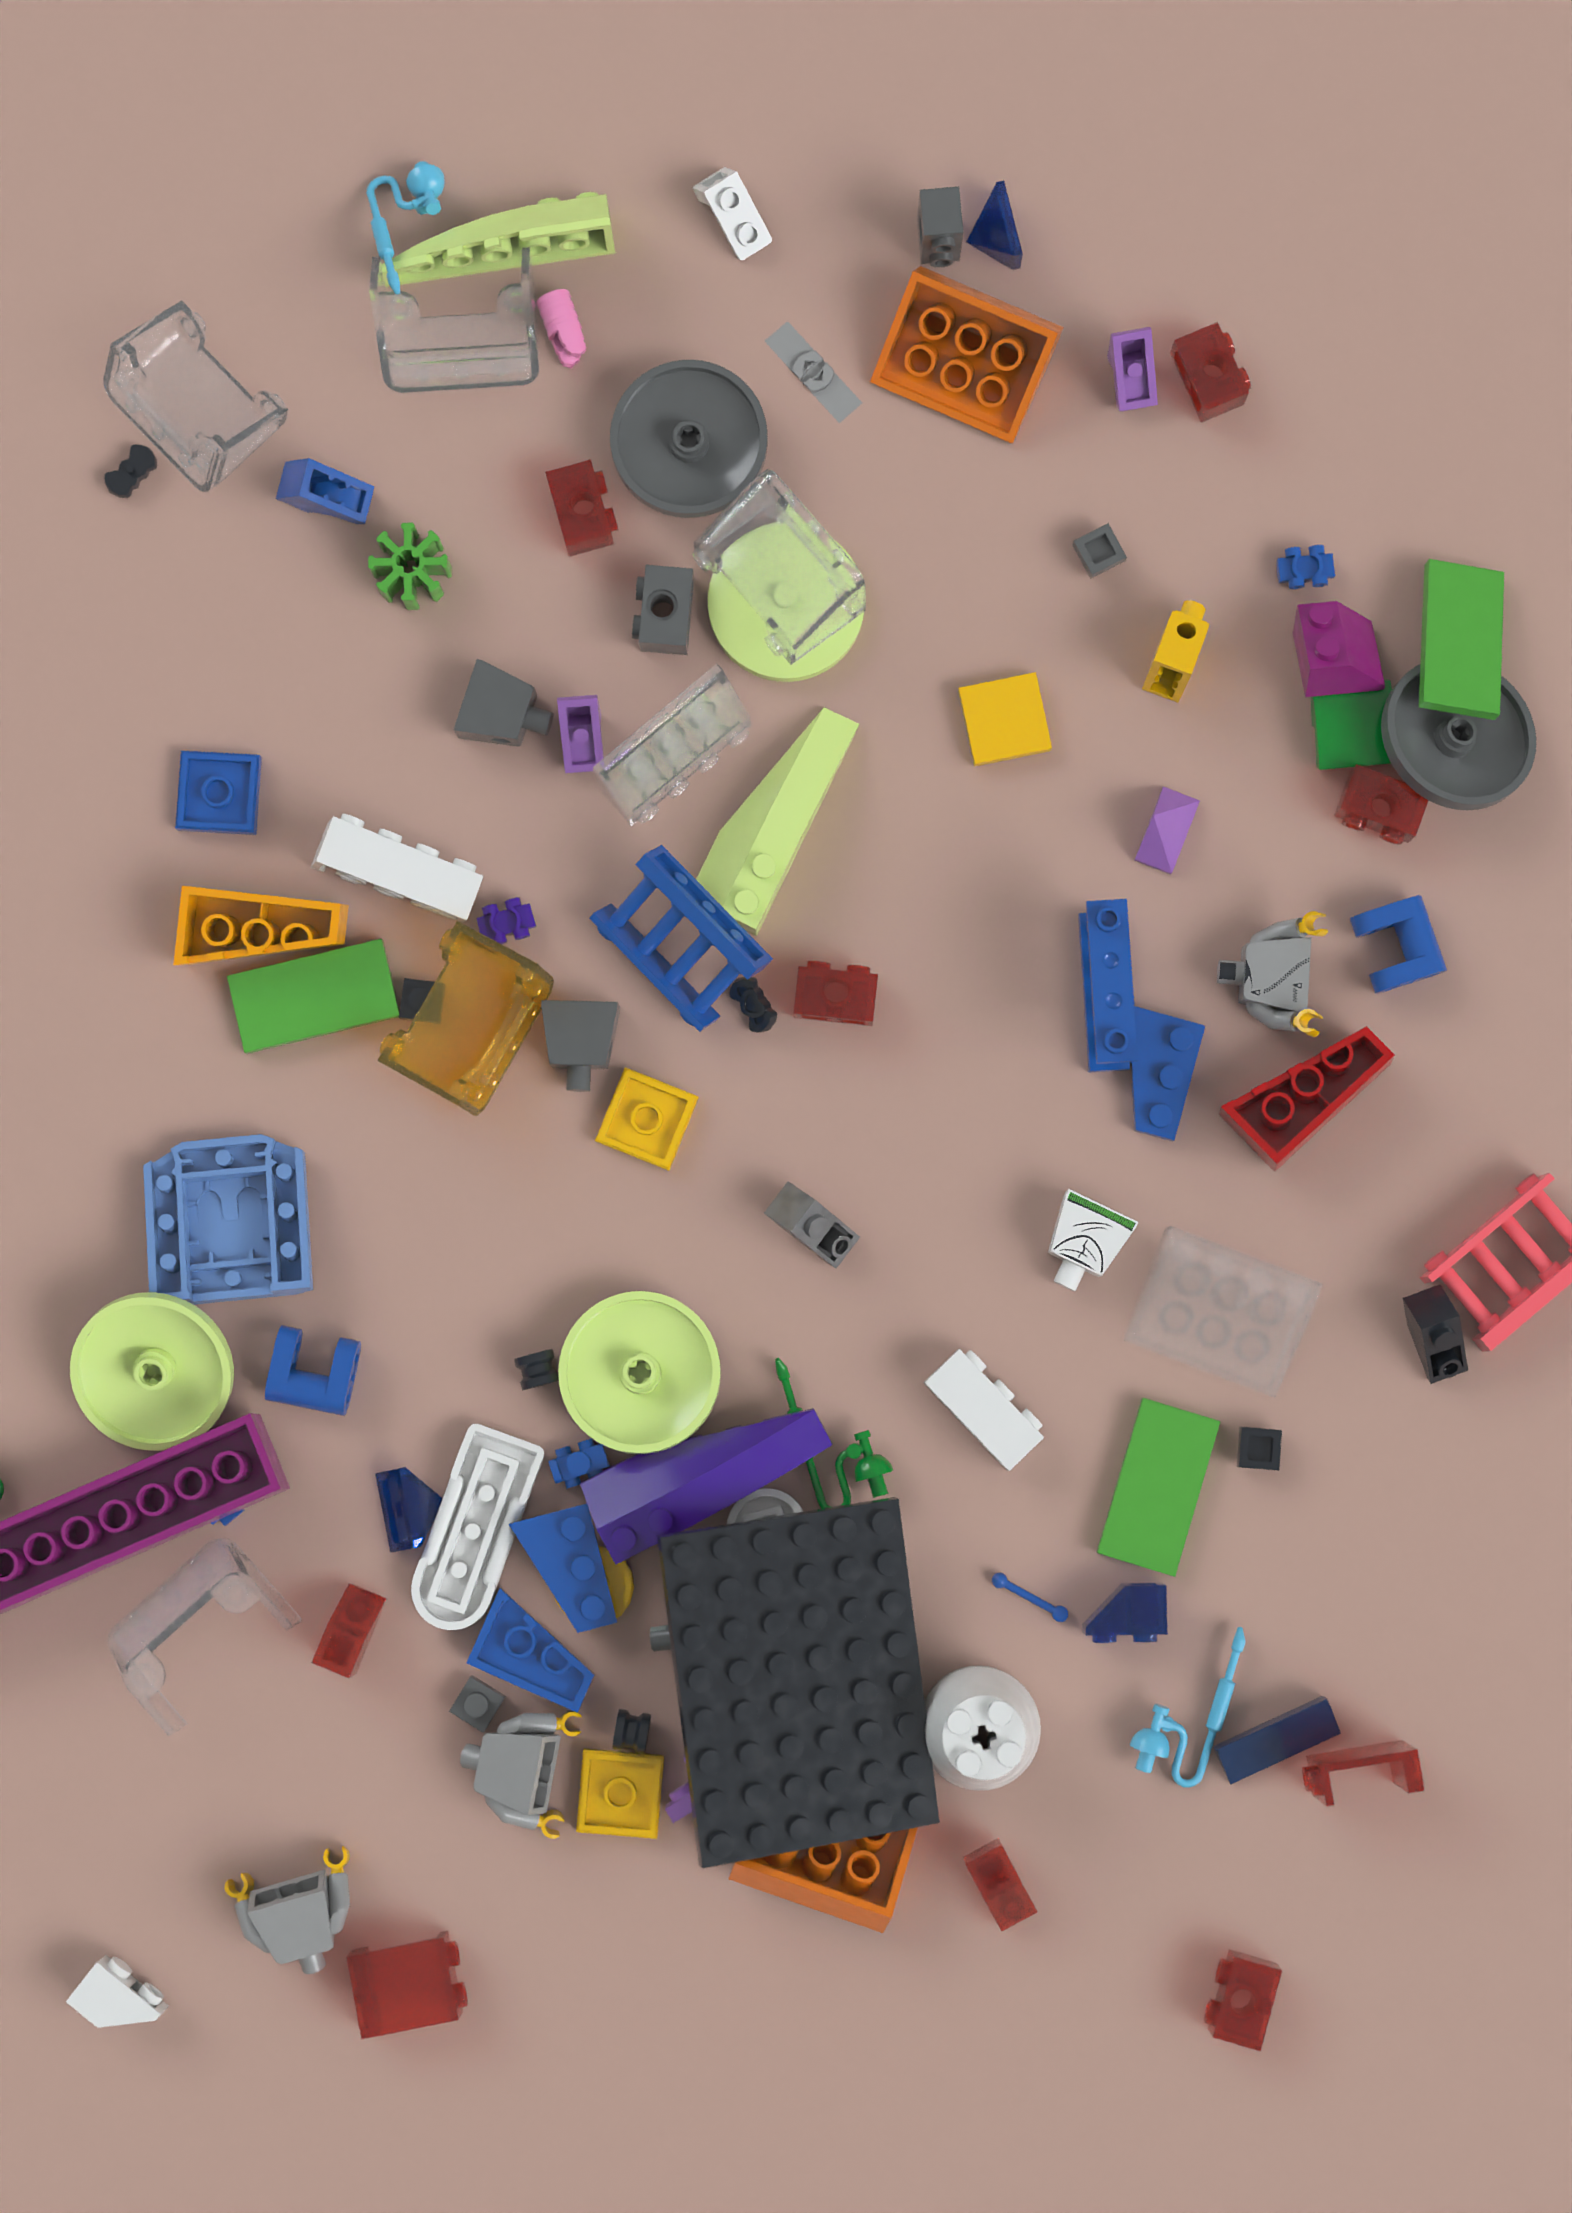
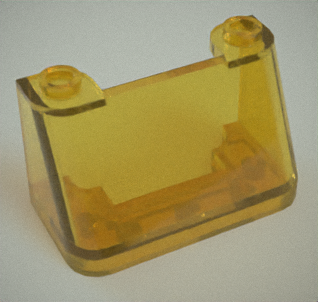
[377,921,554,1116]

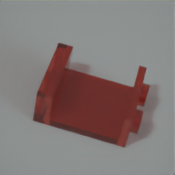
[1302,1740,1425,1807]
[346,1931,468,2040]

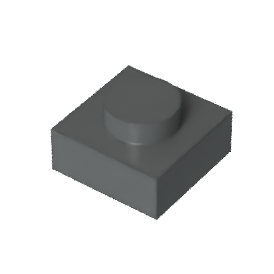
[1072,523,1127,579]
[449,1675,506,1733]

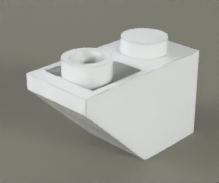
[66,1955,169,2028]

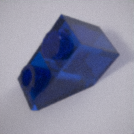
[1082,1583,1168,1643]

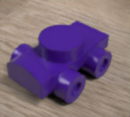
[476,897,536,946]

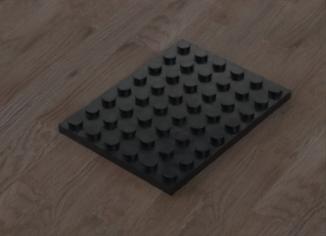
[657,1497,940,1868]

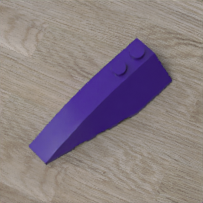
[580,1408,833,1565]

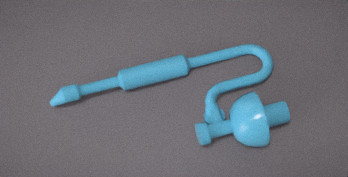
[367,161,445,295]
[1129,1627,1246,1788]

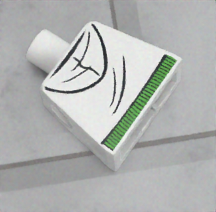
[1048,1189,1138,1291]

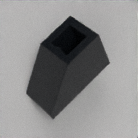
[1403,1284,1468,1384]

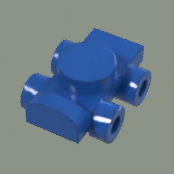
[1276,545,1335,590]
[548,1438,610,1489]

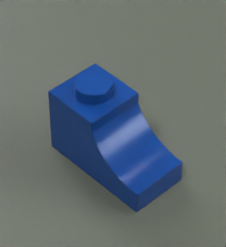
[276,458,375,525]

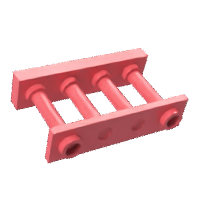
[1420,1173,1572,1352]

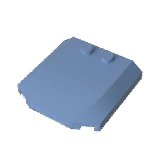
[143,1134,313,1305]

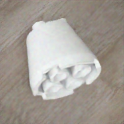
[924,1666,1041,1791]

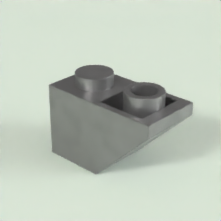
[764,1181,860,1269]

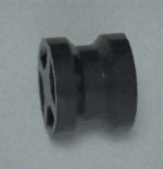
[514,1349,559,1391]
[612,1709,651,1755]

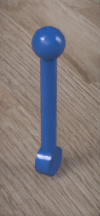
[992,1572,1068,1622]

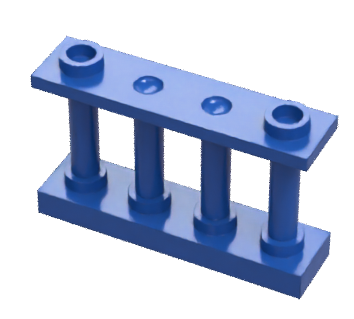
[589,845,773,1032]
[1078,899,1138,1073]

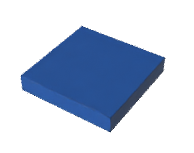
[175,751,262,835]

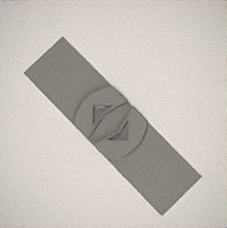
[765,321,862,423]

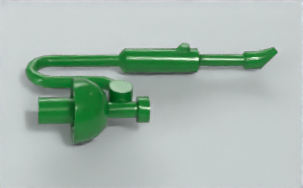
[775,1358,894,1509]

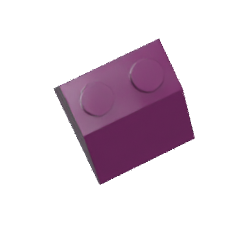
[1293,601,1385,697]

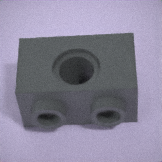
[917,186,963,267]
[632,565,694,655]

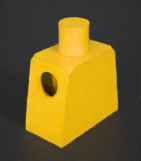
[1142,600,1210,703]

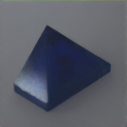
[966,180,1023,270]
[375,1467,443,1553]

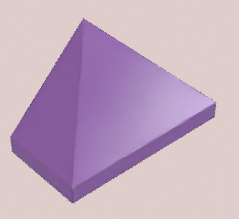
[1134,787,1200,874]

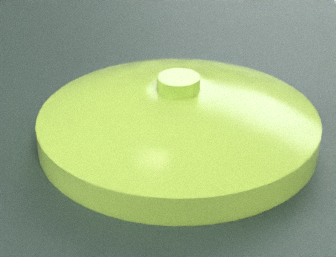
[708,524,865,682]
[558,1291,721,1454]
[70,1292,234,1451]

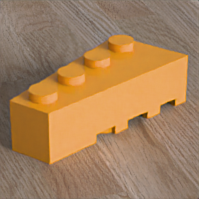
[173,886,349,966]

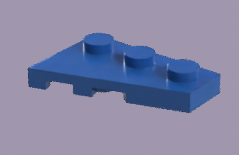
[1131,1006,1205,1142]
[508,1503,617,1633]
[466,1588,595,1713]

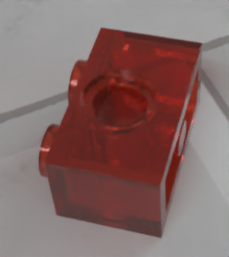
[1170,322,1251,423]
[545,459,618,557]
[1334,764,1429,845]
[793,961,878,1026]
[1204,1949,1282,2052]

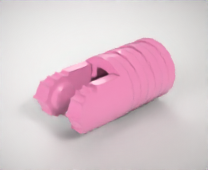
[536,289,587,369]

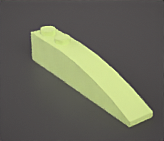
[379,192,615,287]
[696,707,859,936]

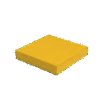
[958,672,1052,767]
[595,1067,699,1171]
[576,1748,665,1839]

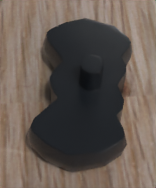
[104,444,157,498]
[729,977,777,1033]

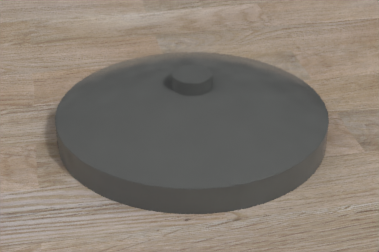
[610,360,768,518]
[1381,664,1537,811]

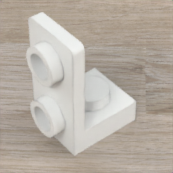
[692,167,772,260]

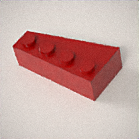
[1219,1026,1395,1172]

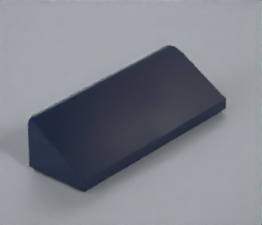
[1213,1696,1341,1784]

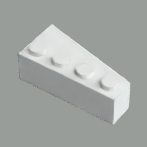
[310,814,484,923]

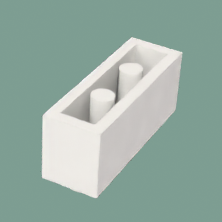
[923,1349,1044,1471]

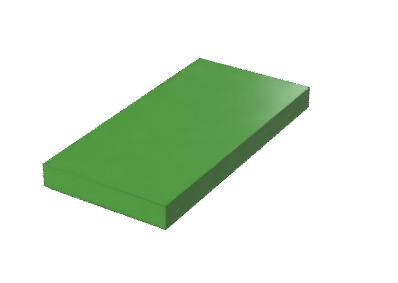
[1419,559,1504,720]
[227,939,400,1054]
[1096,1398,1221,1577]

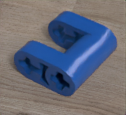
[1350,895,1447,994]
[265,1325,361,1416]

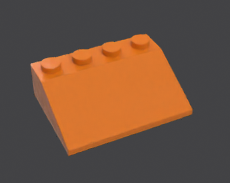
[870,266,1064,444]
[728,1827,918,1933]

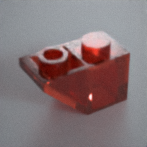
[311,1583,387,1678]
[963,1838,1038,1931]

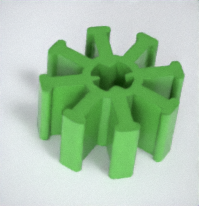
[368,523,452,610]

